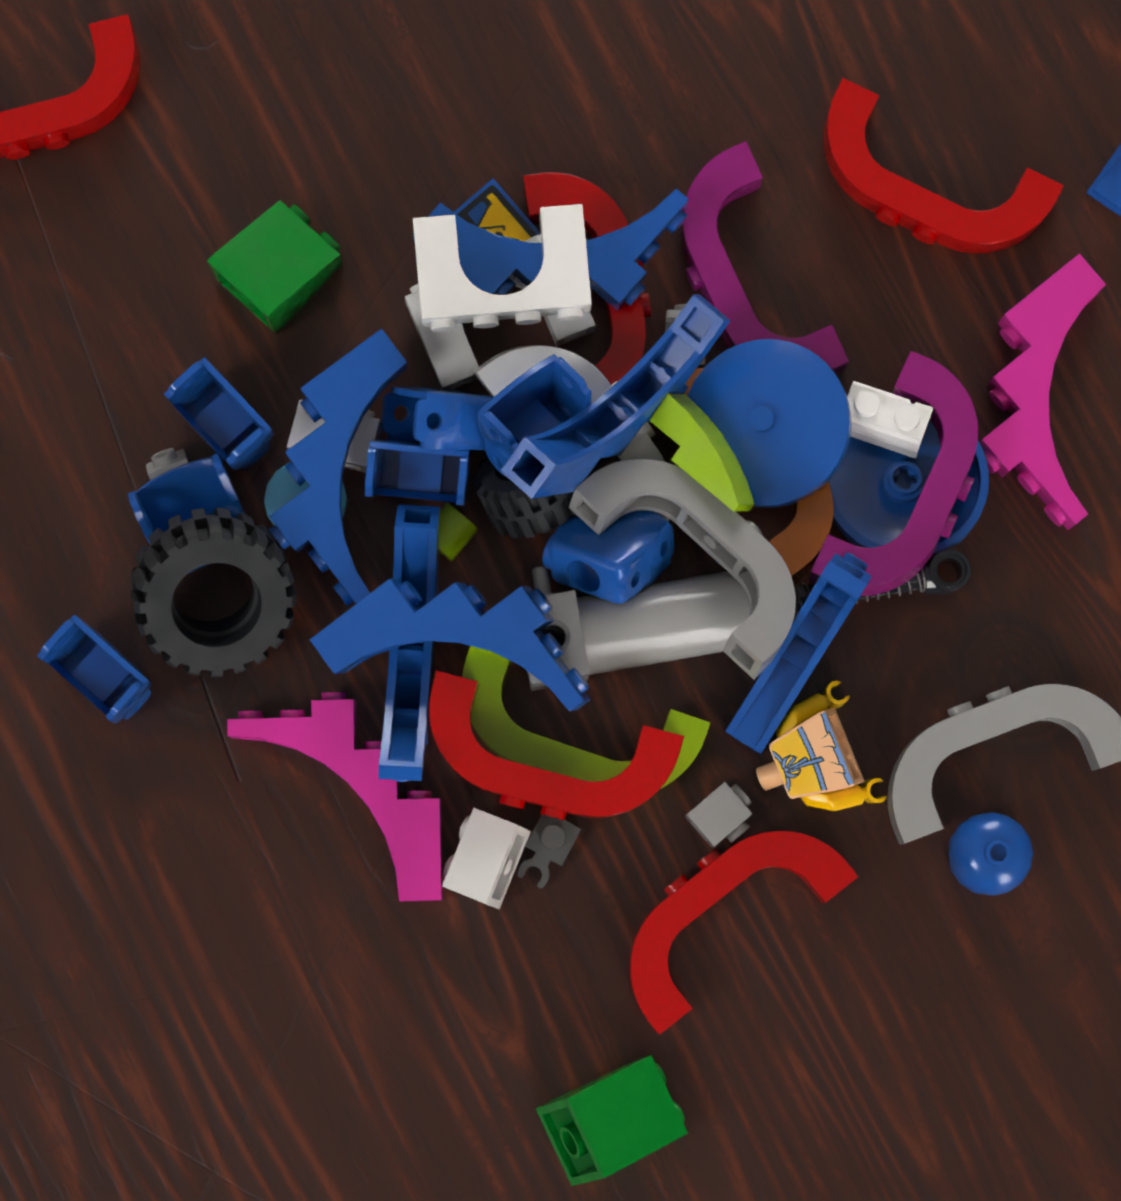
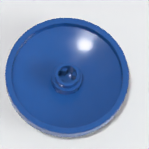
[688,339,852,508]
[828,421,989,557]

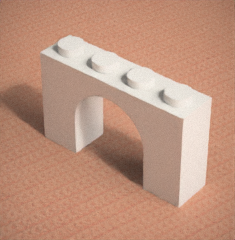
[413,204,592,332]
[405,234,595,390]

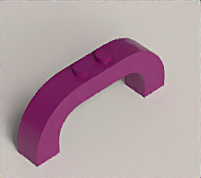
[681,141,849,374]
[809,351,978,596]

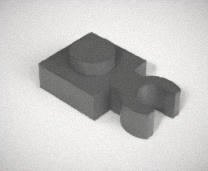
[518,815,581,889]

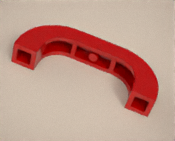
[0,14,141,160]
[824,78,1064,254]
[523,172,651,384]
[429,670,684,820]
[629,831,859,1035]

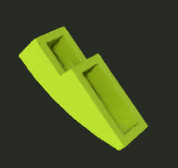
[649,393,754,512]

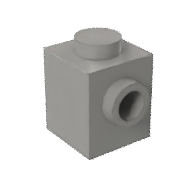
[685,782,752,848]

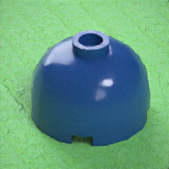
[948,812,1034,896]

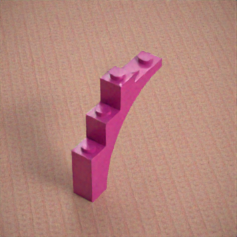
[979,253,1106,530]
[227,692,443,901]

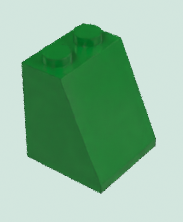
[207,200,343,334]
[535,1055,688,1186]

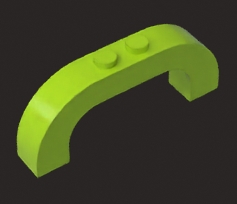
[462,646,711,790]

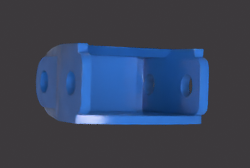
[477,354,591,477]
[164,357,274,470]
[380,386,493,450]
[365,439,470,506]
[128,453,246,574]
[543,511,674,604]
[37,614,153,724]

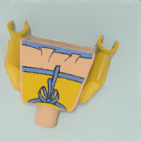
[756,680,887,811]

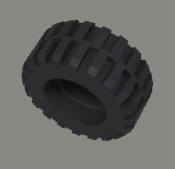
[130,508,297,677]

